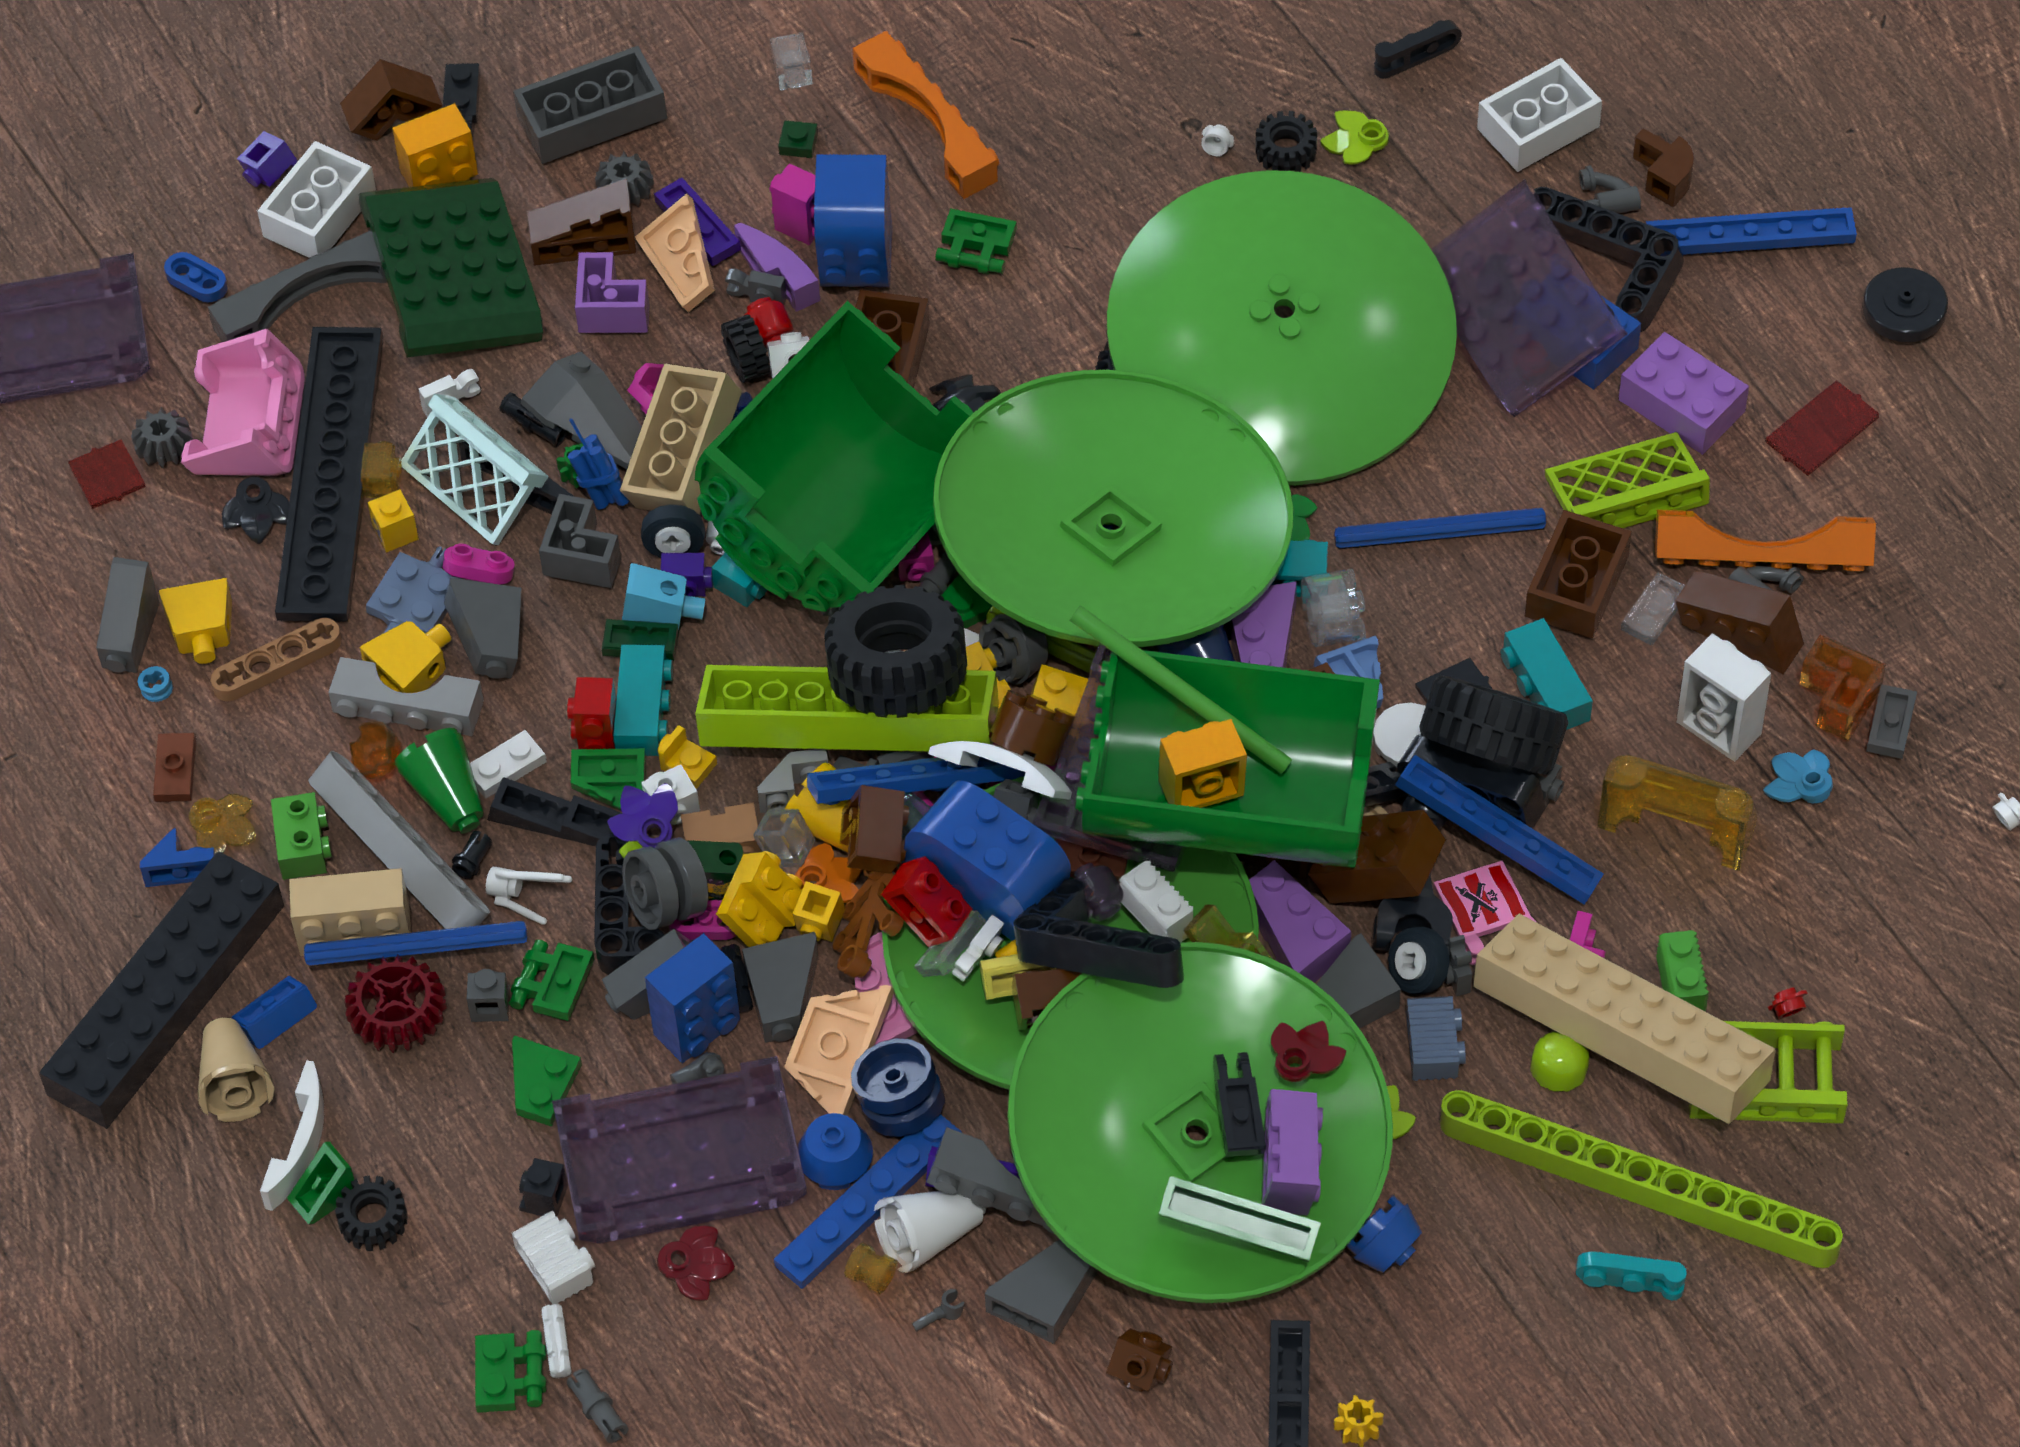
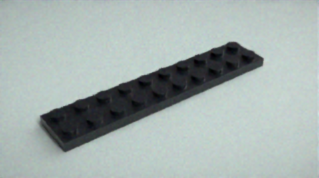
[275,327,383,622]

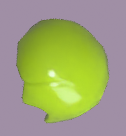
[1531,1032,1589,1091]

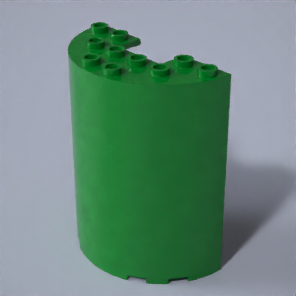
[695,301,974,612]
[1075,650,1380,868]

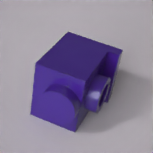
[237,131,298,187]
[661,553,713,597]

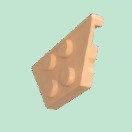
[784,985,894,1116]

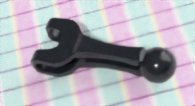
[1372,794,1453,951]

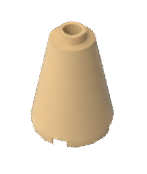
[197,1018,274,1122]

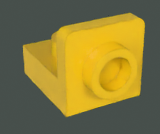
[658,725,717,789]

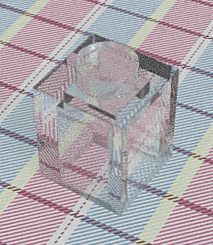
[770,32,813,90]
[753,809,816,867]

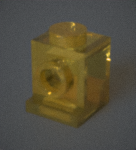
[361,441,402,498]

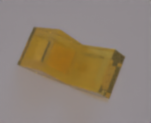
[1183,905,1273,959]

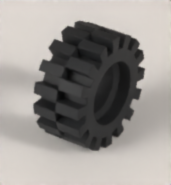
[1256,111,1317,172]
[721,314,770,383]
[335,1175,408,1251]

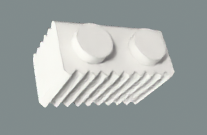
[1119,861,1193,942]
[512,1211,595,1304]

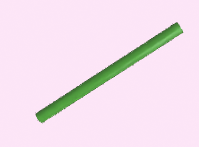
[1069,605,1292,774]

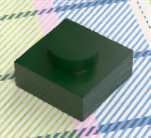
[778,120,818,158]

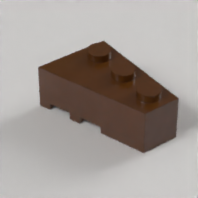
[1011,968,1083,1031]

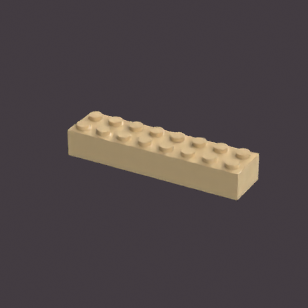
[1473,914,1776,1124]

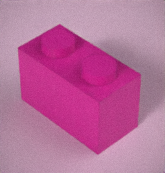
[770,163,815,246]

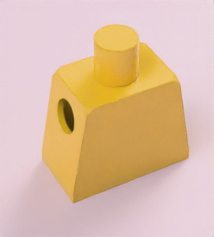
[159,578,232,664]
[360,621,452,693]

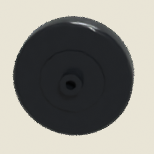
[1862,267,1948,342]

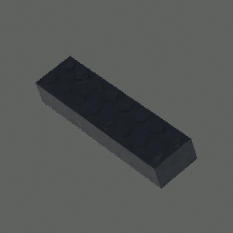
[39,851,284,1129]

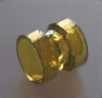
[844,1242,898,1294]

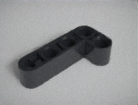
[1397,734,1545,829]
[594,833,664,975]

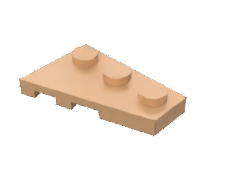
[635,193,715,312]

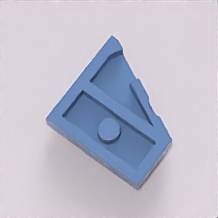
[1314,636,1383,708]

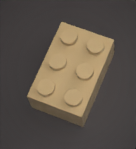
[289,868,411,956]

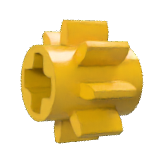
[1334,1395,1383,1447]

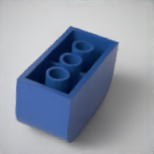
[814,155,893,287]
[902,781,1071,941]

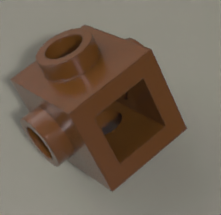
[1106,1328,1173,1391]

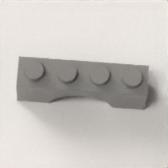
[328,657,484,736]

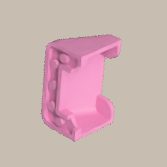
[181,329,305,476]

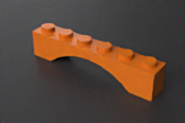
[852,31,999,199]
[1655,510,1876,571]

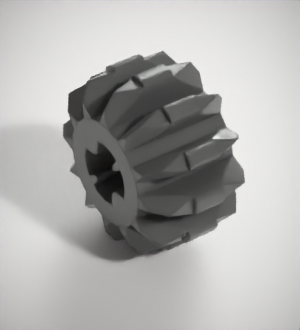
[595,151,654,207]
[131,407,193,468]

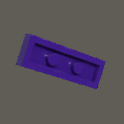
[654,178,741,266]

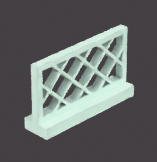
[399,394,549,545]

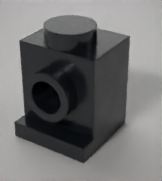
[519,1158,568,1217]

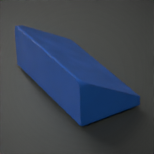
[231,976,317,1049]

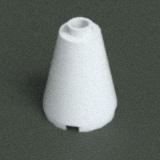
[874,1191,986,1273]

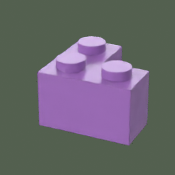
[575,252,649,333]

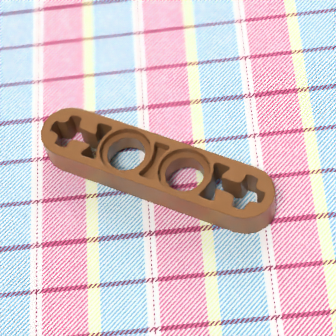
[211,618,342,701]

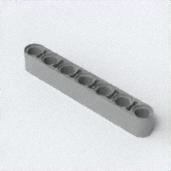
[308,751,490,929]

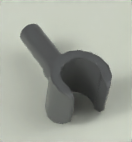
[912,1289,965,1332]

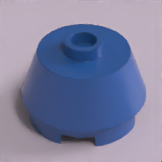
[797,1113,873,1190]
[1347,1195,1422,1273]

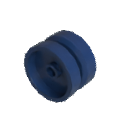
[851,1038,945,1137]

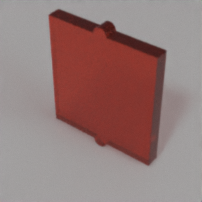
[68,440,146,509]

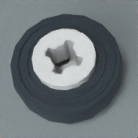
[641,504,705,558]
[1388,927,1450,995]

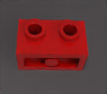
[567,677,616,749]
[881,856,973,947]

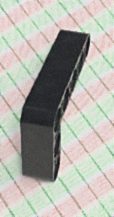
[1526,187,1684,332]
[1013,879,1184,988]

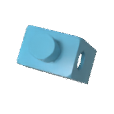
[622,563,705,630]

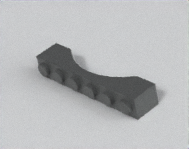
[208,230,387,342]
[926,1127,1054,1233]

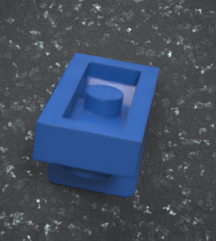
[140,828,215,887]

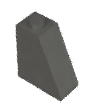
[96,557,160,673]
[444,578,521,679]
[602,929,692,1020]
[742,932,819,1043]
[1316,933,1401,1029]
[985,1239,1098,1344]

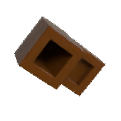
[1633,128,1694,208]

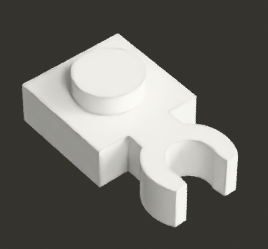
[418,369,481,417]
[952,915,1004,982]

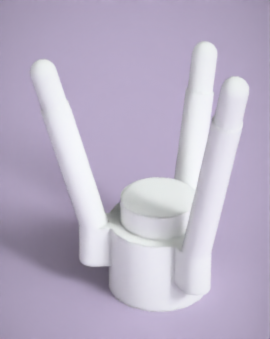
[486,866,573,925]

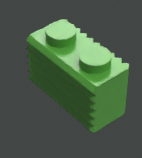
[1656,930,1709,1012]

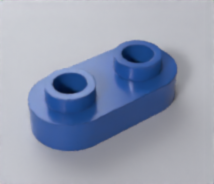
[164,252,228,302]

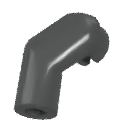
[670,1052,725,1092]

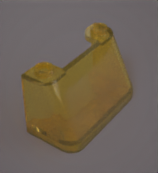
[1597,755,1758,871]

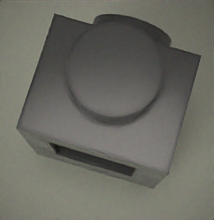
[466,969,510,1022]

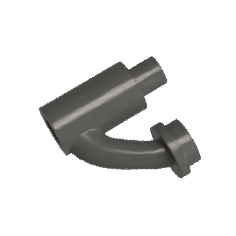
[1579,165,1641,214]
[1728,566,1804,593]

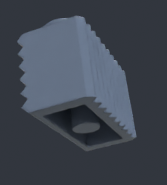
[1406,996,1466,1081]

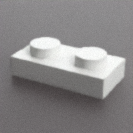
[470,730,547,799]

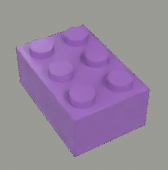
[1619,332,1749,455]

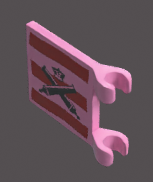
[1433,861,1536,965]

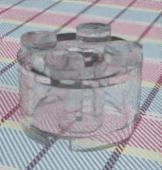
[1301,568,1366,647]

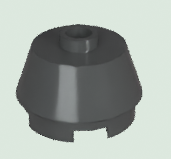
[979,614,1048,684]

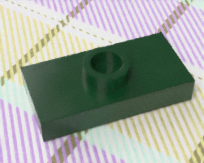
[602,619,679,661]

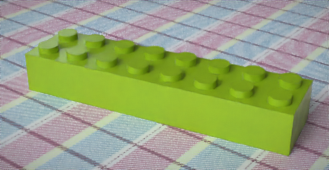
[695,665,999,751]

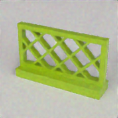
[1545,432,1710,528]

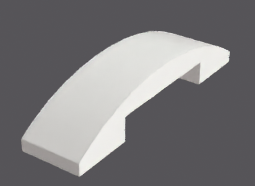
[928,741,1072,800]
[260,1060,324,1211]

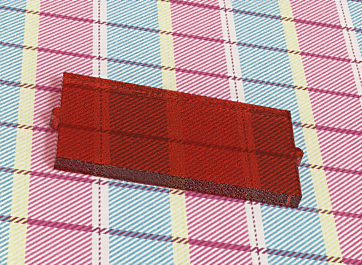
[1765,380,1879,476]

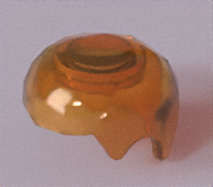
[349,719,402,780]

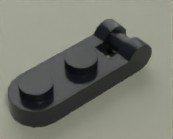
[1374,20,1462,79]

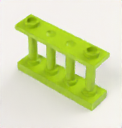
[1689,1021,1847,1123]

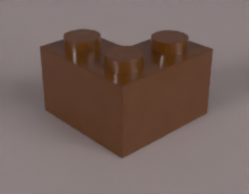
[340,59,443,141]
[840,785,909,874]

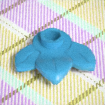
[1763,749,1833,803]

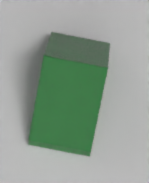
[287,1141,354,1225]

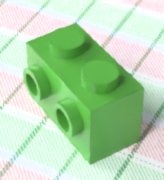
[271,792,332,880]

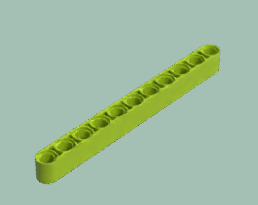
[1440,1090,1843,1268]

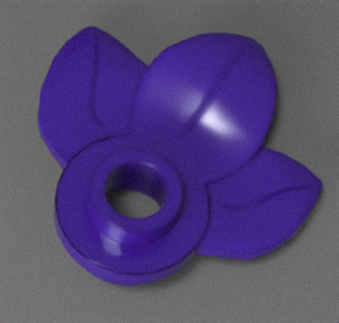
[607,783,678,848]

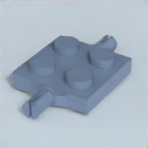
[366,546,461,634]

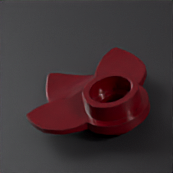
[1271,1021,1346,1082]
[657,1225,735,1301]

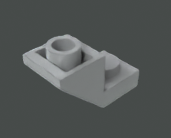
[757,749,828,813]

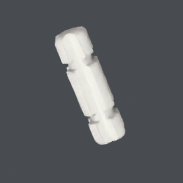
[541,1304,571,1379]

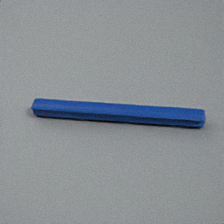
[1334,508,1546,548]
[304,921,528,966]

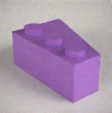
[1227,581,1297,668]
[1249,860,1351,983]
[1262,1089,1323,1215]

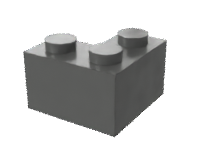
[539,494,621,588]

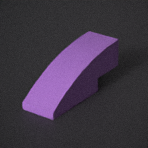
[734,223,820,312]

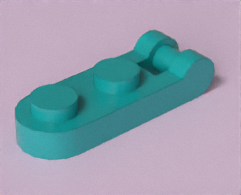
[1576,1252,1687,1301]

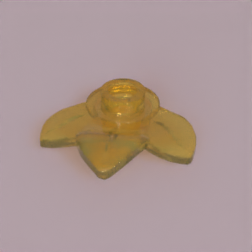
[189,794,256,854]

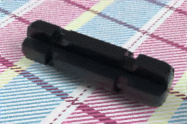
[720,944,753,1014]

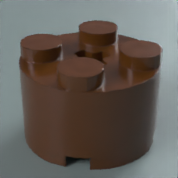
[988,690,1075,766]

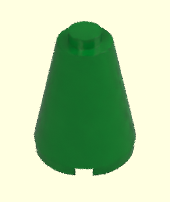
[395,728,484,834]

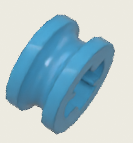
[137,666,173,702]

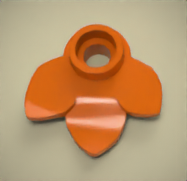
[795,843,862,903]

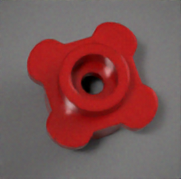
[1768,987,1808,1019]

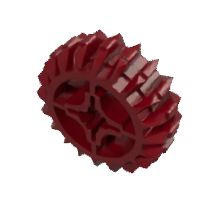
[344,954,447,1053]

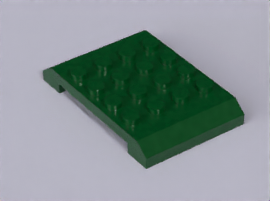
[359,178,543,358]

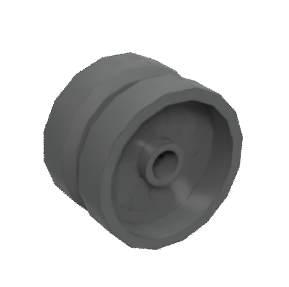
[622,837,708,930]

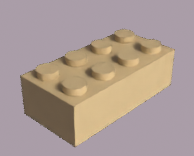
[620,363,742,514]

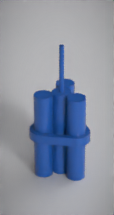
[567,418,629,510]

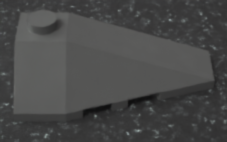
[520,352,642,469]

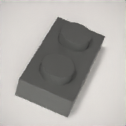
[1866,684,1917,759]

